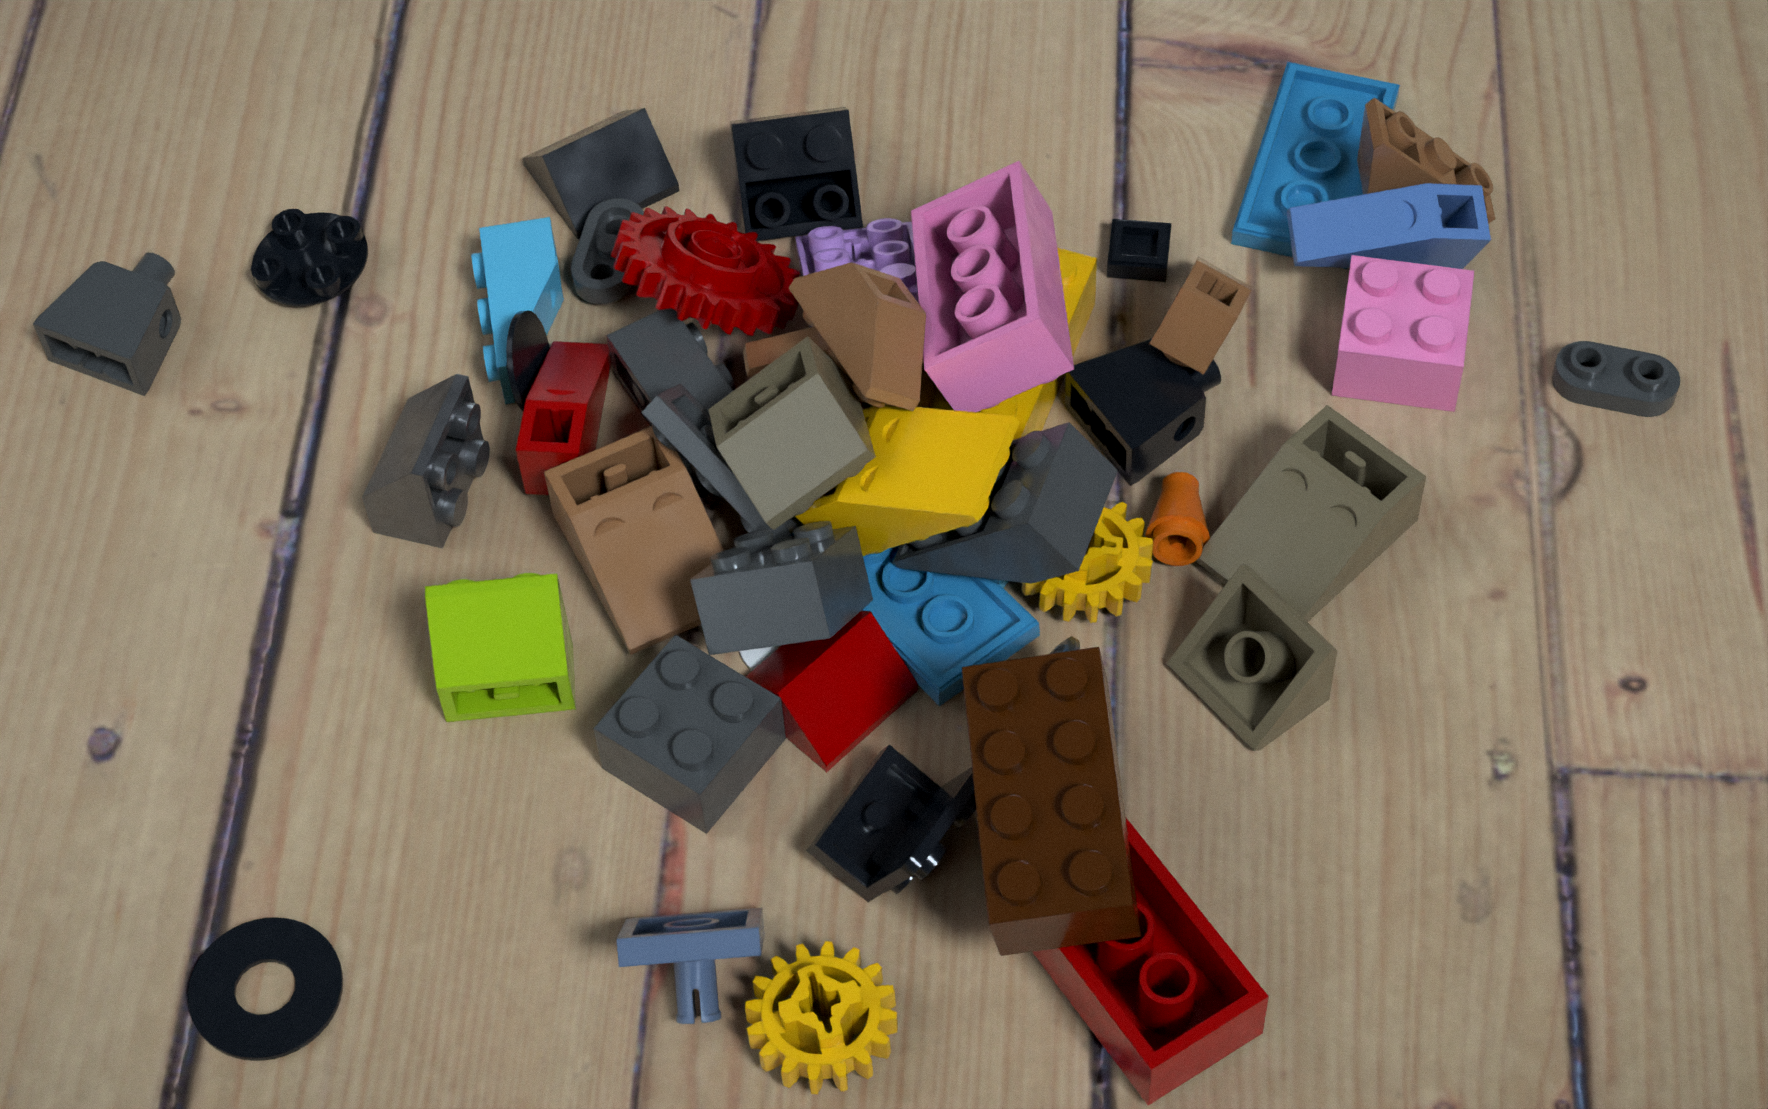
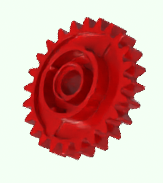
[611,206,800,336]

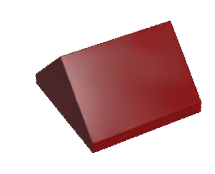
[746,610,918,773]

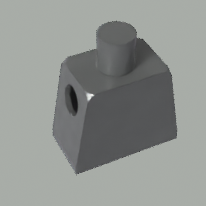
[33,252,181,396]

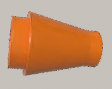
[1146,472,1210,566]

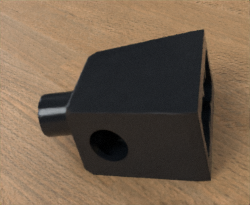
[1065,339,1221,486]

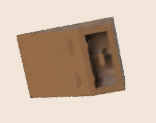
[544,426,724,655]

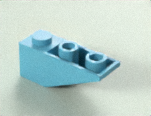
[471,217,564,404]

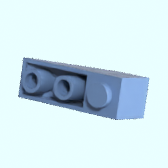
[1287,183,1491,269]

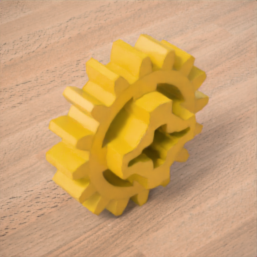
[1022,502,1153,623]
[745,941,898,1094]

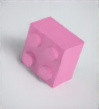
[1332,255,1474,412]

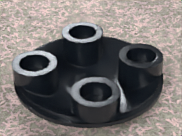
[251,209,368,306]

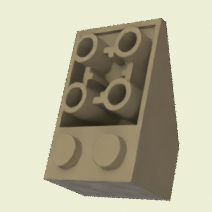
[1196,405,1426,622]

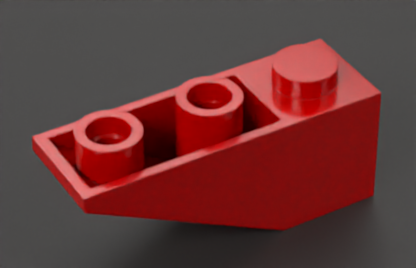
[516,341,611,495]

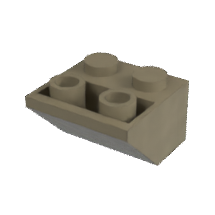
[708,336,876,530]

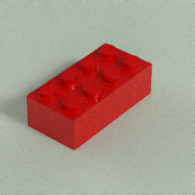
[1033,816,1269,1106]

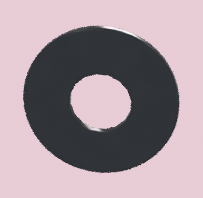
[188,918,343,1061]

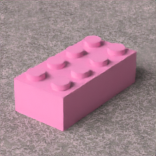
[911,161,1074,412]

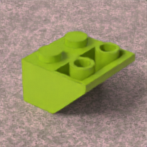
[425,573,576,722]

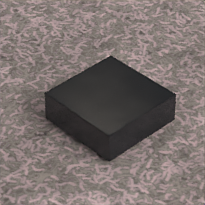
[1107,219,1172,282]

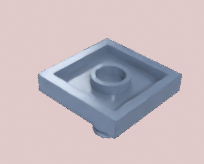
[616,908,765,1024]

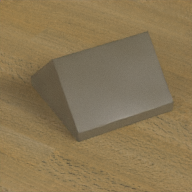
[1166,564,1337,751]

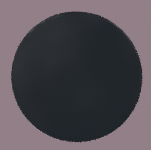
[506,310,550,412]

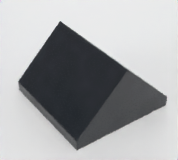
[523,108,680,239]

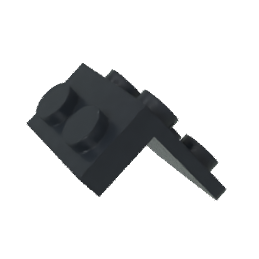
[806,744,976,902]

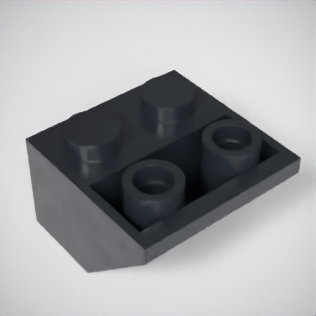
[730,107,863,241]

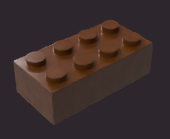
[962,647,1141,956]

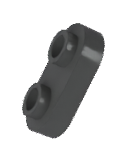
[571,198,644,304]
[1552,341,1680,417]

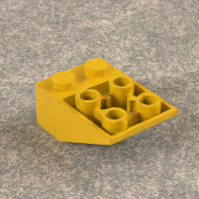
[795,404,1020,556]

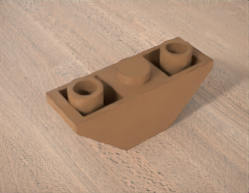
[1357,98,1495,223]
[788,262,926,411]

